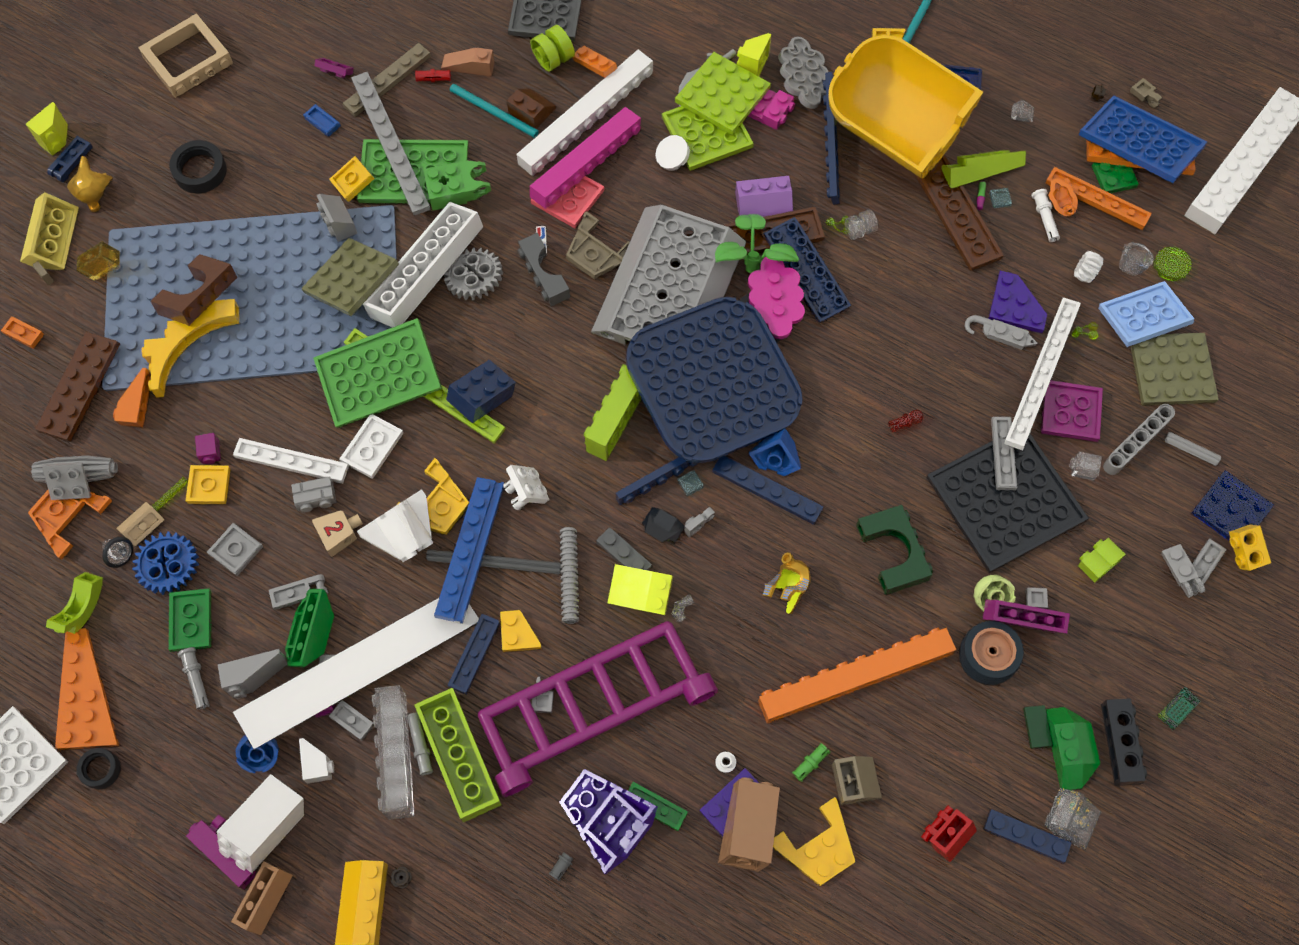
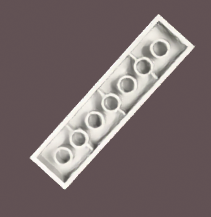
[363,202,483,327]

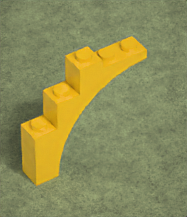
[142,299,239,398]

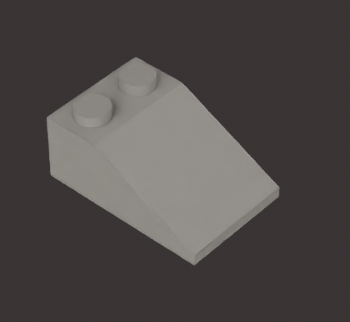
[218,649,288,699]

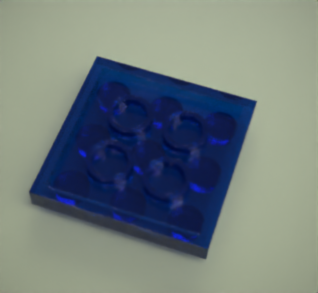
[1191,470,1274,542]

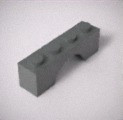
[517,233,571,306]

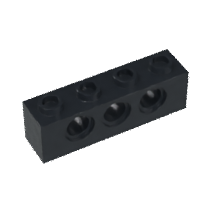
[1101,698,1147,786]

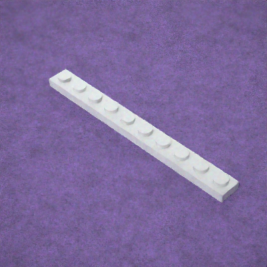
[1004,297,1081,450]

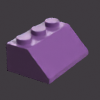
[735,176,793,217]

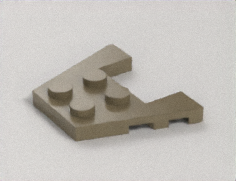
[566,211,630,279]

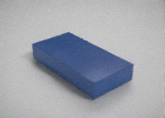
[303,104,341,137]

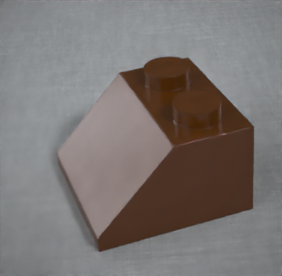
[507,88,557,129]

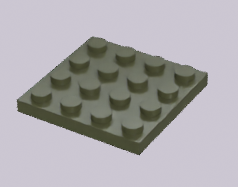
[301,238,399,316]
[1131,333,1219,406]

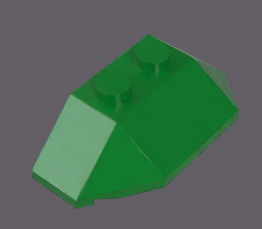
[285,589,334,667]
[1046,707,1100,791]

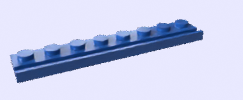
[434,477,504,624]

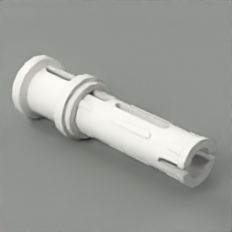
[1031,189,1060,242]

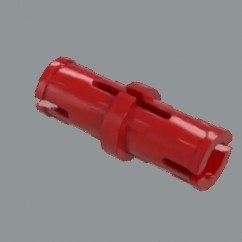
[415,69,451,83]

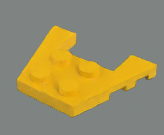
[397,458,469,535]
[773,797,855,886]

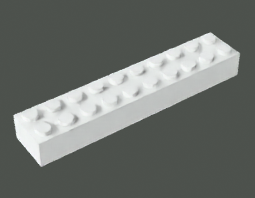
[1184,87,1299,234]

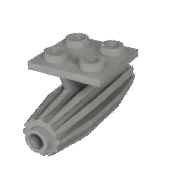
[31,456,118,500]

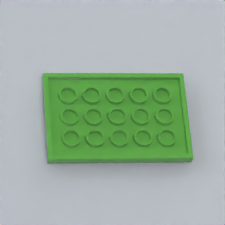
[357,139,469,204]
[313,318,442,428]

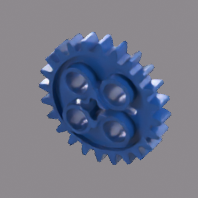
[132,531,199,595]

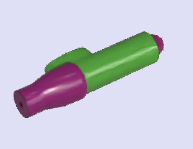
[977,181,986,210]

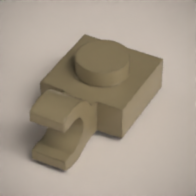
[1130,78,1162,108]

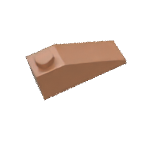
[441,48,495,76]

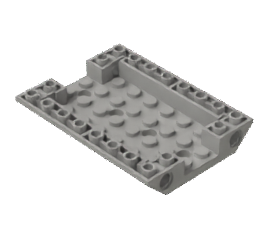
[591,205,746,345]

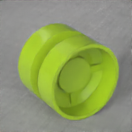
[530,25,575,72]

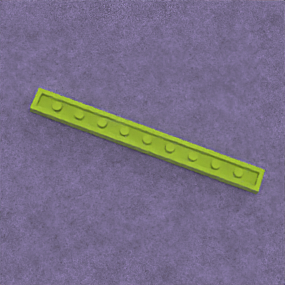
[344,328,506,444]

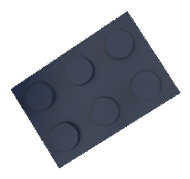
[446,359,516,423]

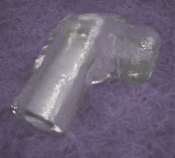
[672,594,694,622]

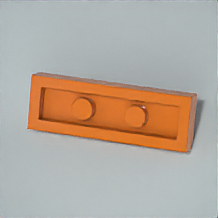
[573,46,617,78]

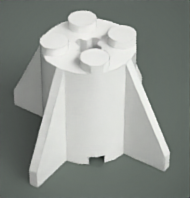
[357,489,433,562]

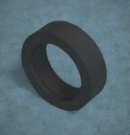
[169,140,227,194]

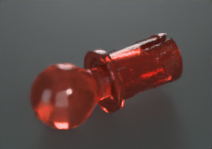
[888,409,924,432]

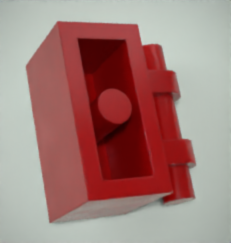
[921,805,977,862]

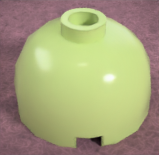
[974,575,1016,612]

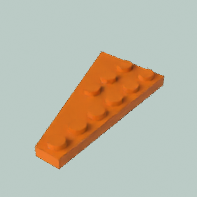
[55,628,119,750]

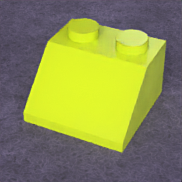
[737,33,771,76]
[26,102,68,156]

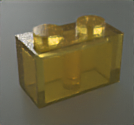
[76,241,120,281]

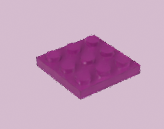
[1041,380,1103,442]

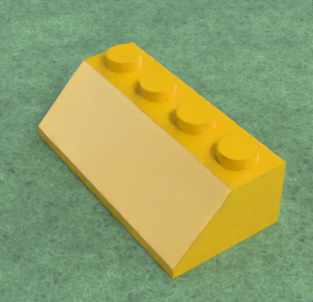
[335,860,388,945]

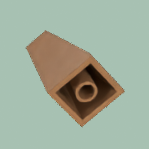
[718,778,780,872]

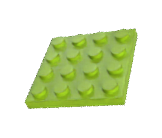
[675,52,771,135]
[662,106,754,171]

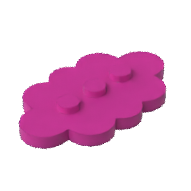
[748,257,805,339]

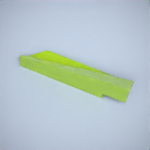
[942,150,1026,188]

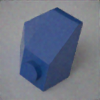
[749,428,801,476]

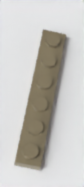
[342,43,431,117]

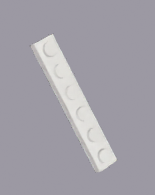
[233,438,349,484]

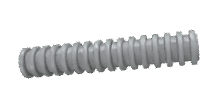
[560,527,579,624]

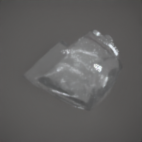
[1119,242,1154,276]

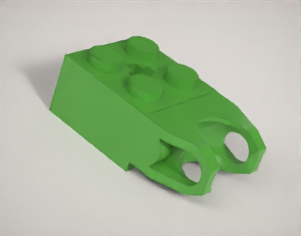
[423,160,491,211]

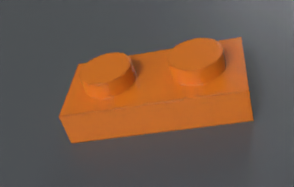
[1,316,44,349]

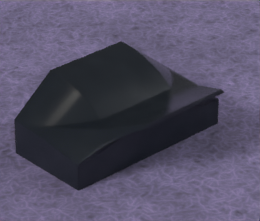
[642,507,685,544]

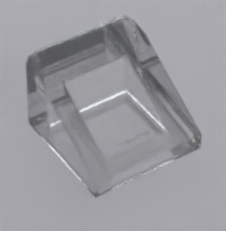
[1011,99,1034,122]

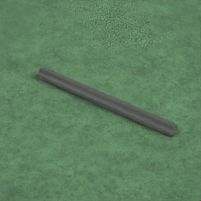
[426,549,562,574]

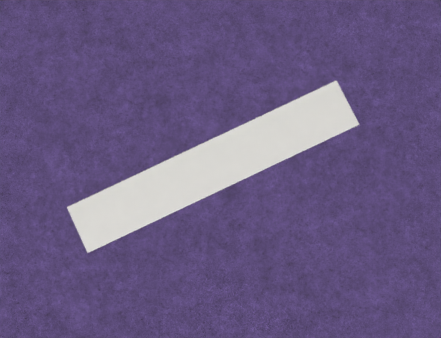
[233,598,479,749]

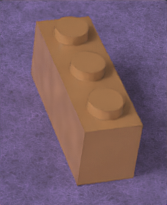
[231,861,293,935]

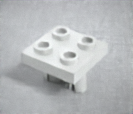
[503,465,550,510]

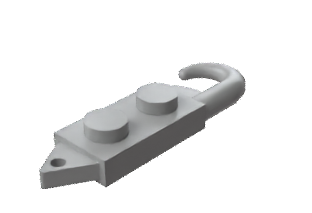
[965,315,1037,350]

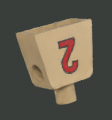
[312,511,363,557]

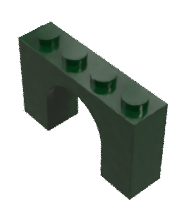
[856,505,933,595]

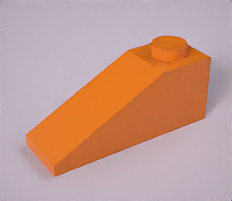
[113,368,151,427]

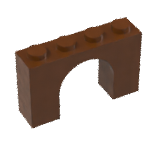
[150,254,238,326]

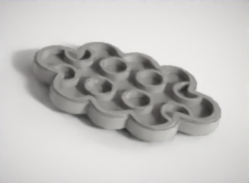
[778,37,829,109]

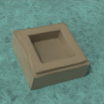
[32,261,54,285]

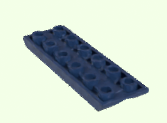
[764,217,851,323]

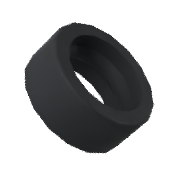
[77,748,121,790]

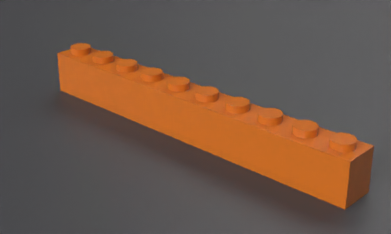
[758,628,956,724]

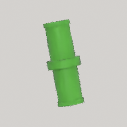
[792,743,830,782]

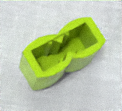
[1078,538,1126,583]

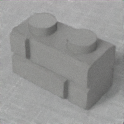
[291,476,336,512]

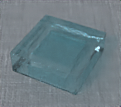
[989,188,1012,208]
[677,470,704,496]

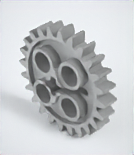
[444,248,503,300]

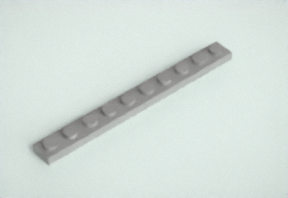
[351,72,430,216]

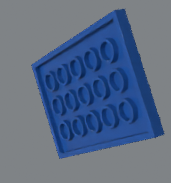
[1079,95,1207,183]

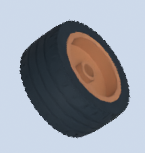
[959,621,1024,685]

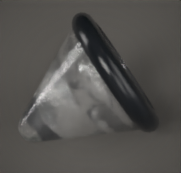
[102,537,134,568]

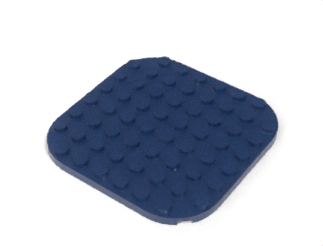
[626,297,802,463]

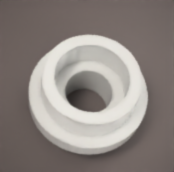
[716,752,736,773]

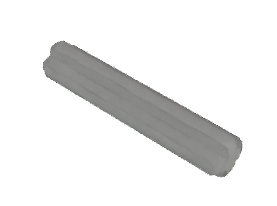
[1165,432,1221,465]

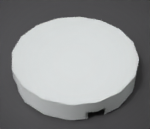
[655,135,690,170]

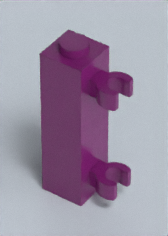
[186,815,258,889]

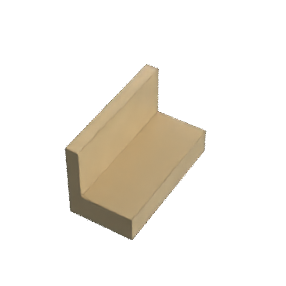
[116,502,164,546]

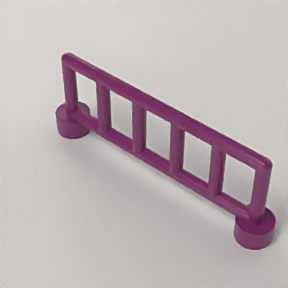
[478,621,718,797]

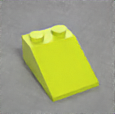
[608,564,673,615]

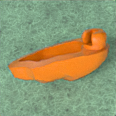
[1048,178,1078,216]

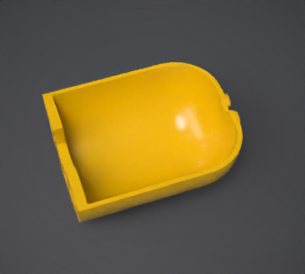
[828,35,983,178]

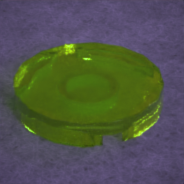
[1154,247,1192,281]

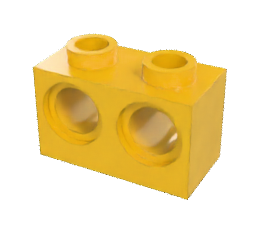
[1229,525,1271,571]

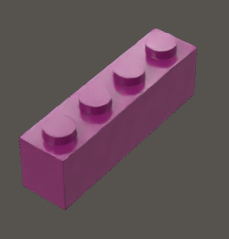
[983,600,1070,634]

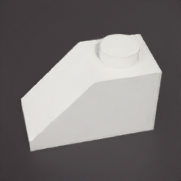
[299,738,334,784]

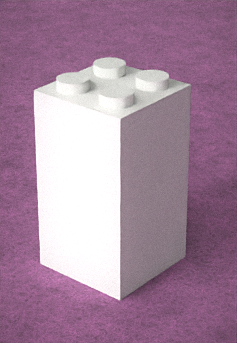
[217,774,304,873]

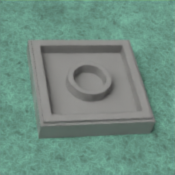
[207,523,263,576]

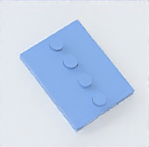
[1098,281,1194,347]

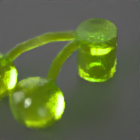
[826,216,850,234]
[1072,322,1098,340]

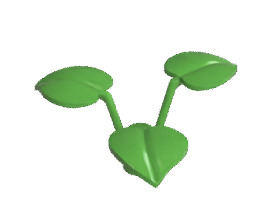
[715,214,799,273]

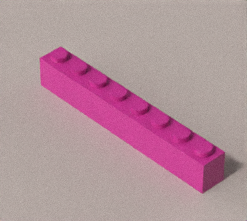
[530,107,641,209]

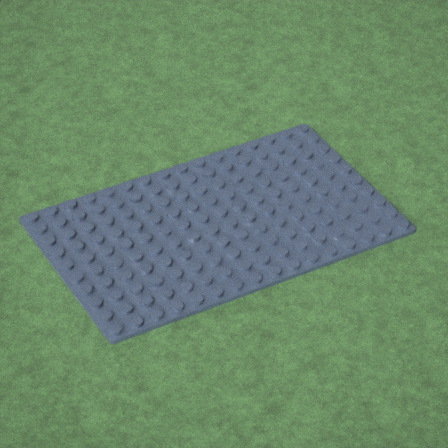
[102,205,397,391]

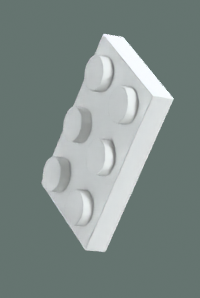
[339,414,404,479]

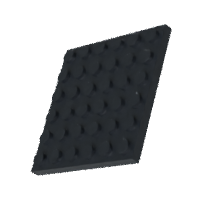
[926,433,1089,573]

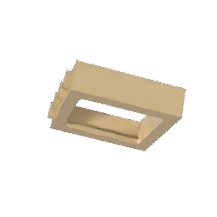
[138,13,233,98]

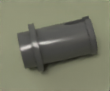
[549,852,574,881]

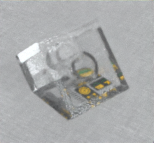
[1044,788,1101,850]

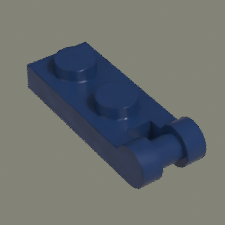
[47,136,93,183]

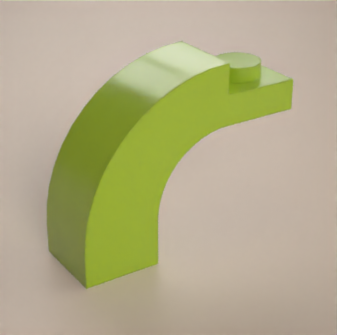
[46,572,103,634]

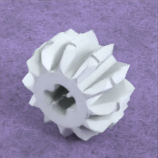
[1074,251,1103,283]

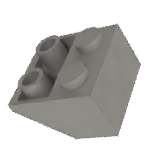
[316,194,357,242]

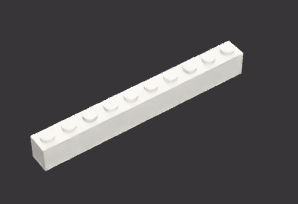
[516,50,653,176]

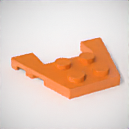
[28,490,112,560]

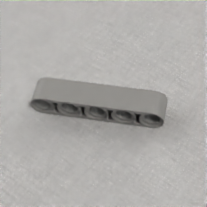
[1103,404,1175,475]

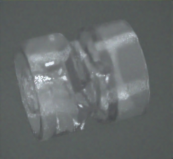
[845,209,878,240]

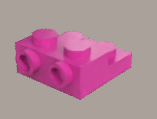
[748,90,795,130]

